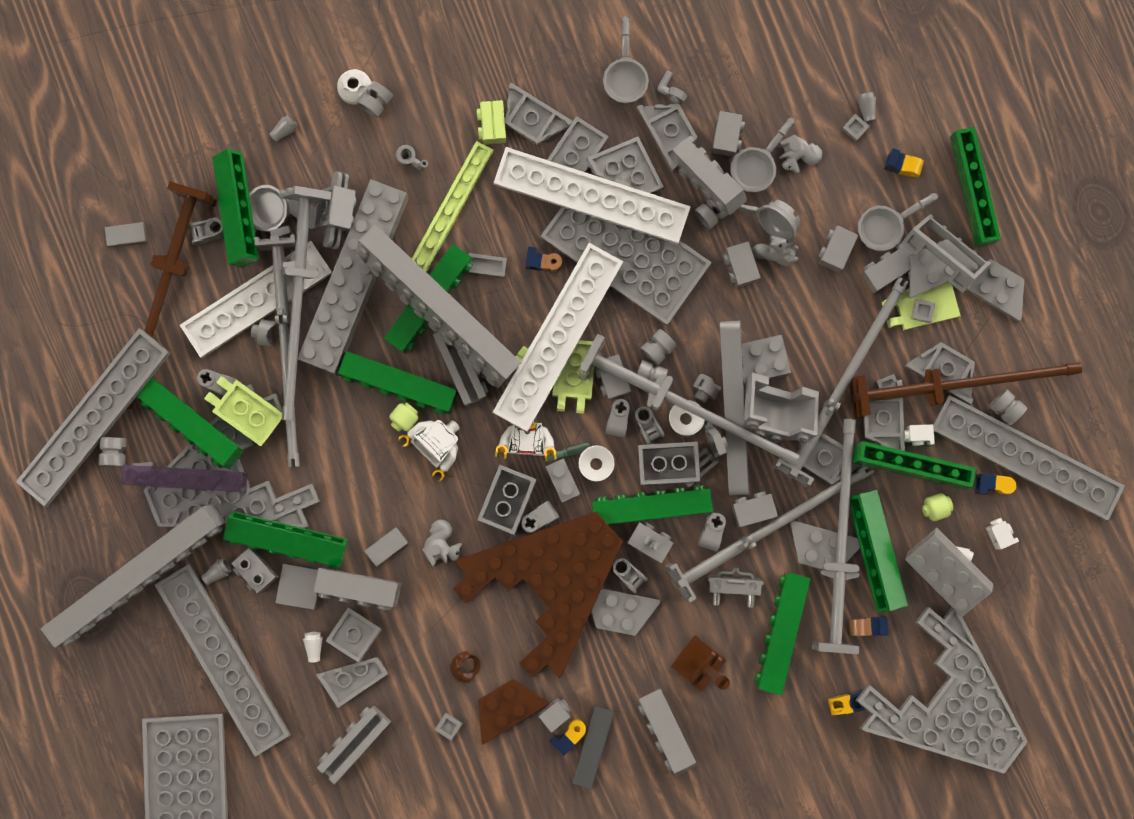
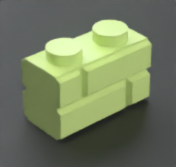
[477,100,506,145]

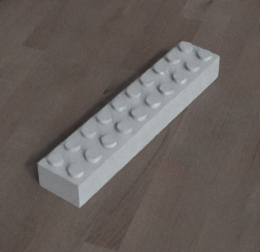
[298,179,409,376]
[355,225,522,388]
[40,504,226,648]

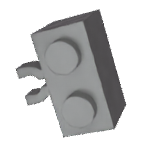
[627,521,673,563]

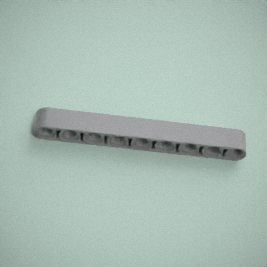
[720,321,749,496]

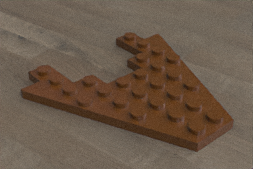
[453,511,623,678]

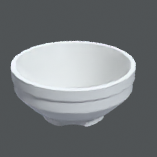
[337,69,371,105]
[669,400,705,436]
[579,445,614,481]

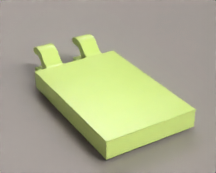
[881,282,960,331]
[552,340,594,414]
[204,376,282,446]

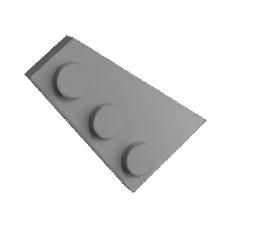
[703,421,729,458]
[316,657,389,708]

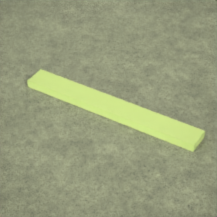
[412,141,494,273]

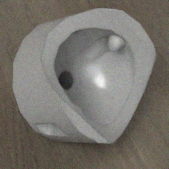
[251,319,276,347]
[692,374,721,403]

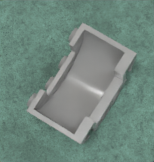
[744,372,819,443]

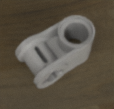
[188,218,224,245]
[197,369,237,395]
[605,399,630,438]
[634,406,665,445]
[522,500,559,533]
[698,513,726,552]
[612,558,649,594]

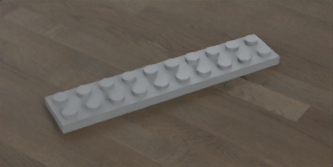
[16,328,171,507]
[933,395,1125,521]
[155,564,291,757]

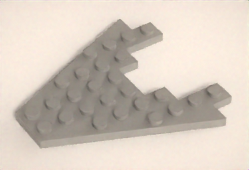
[143,384,320,528]
[855,607,1027,774]

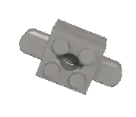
[313,171,356,249]

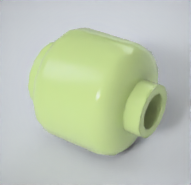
[389,402,418,432]
[922,493,953,521]

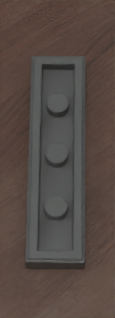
[572,705,614,790]

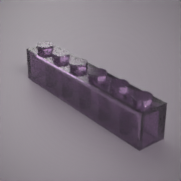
[121,465,248,493]

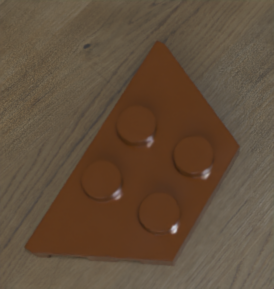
[478,679,549,744]

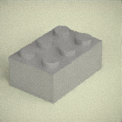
[742,335,791,385]
[638,442,700,486]
[477,465,537,535]

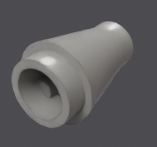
[857,92,876,122]
[269,114,298,142]
[201,558,232,585]

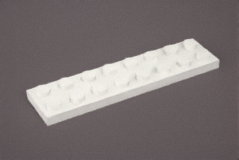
[180,241,332,358]

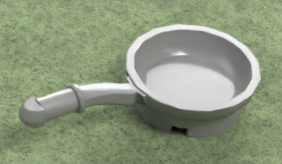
[603,16,649,104]
[730,118,795,192]
[249,185,290,232]
[858,193,939,251]
[738,200,801,241]

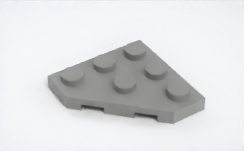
[586,137,664,194]

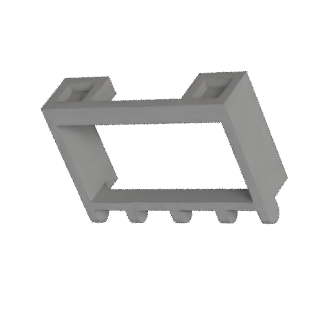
[902,214,991,293]

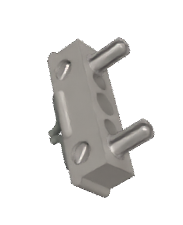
[707,568,764,608]

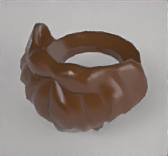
[450,651,481,683]

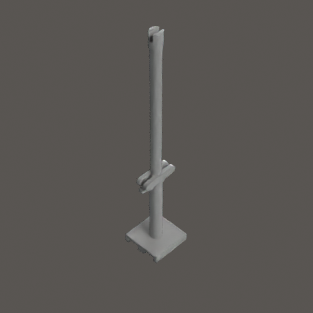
[279,186,332,421]
[254,235,300,467]
[770,277,909,487]
[579,334,799,465]
[812,419,859,655]
[663,466,874,602]

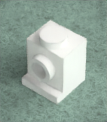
[904,424,935,446]
[986,518,1019,549]

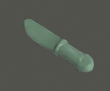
[547,443,590,461]

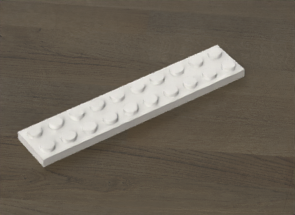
[494,147,690,244]
[493,243,623,432]

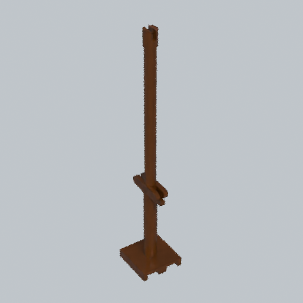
[127,181,217,409]
[849,363,1082,419]
[670,635,730,692]

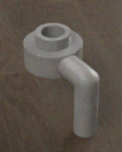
[657,70,687,104]
[395,145,428,171]

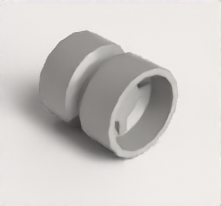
[357,81,393,118]
[694,199,728,230]
[640,329,677,366]
[637,360,668,382]
[989,389,1027,426]
[99,437,127,467]

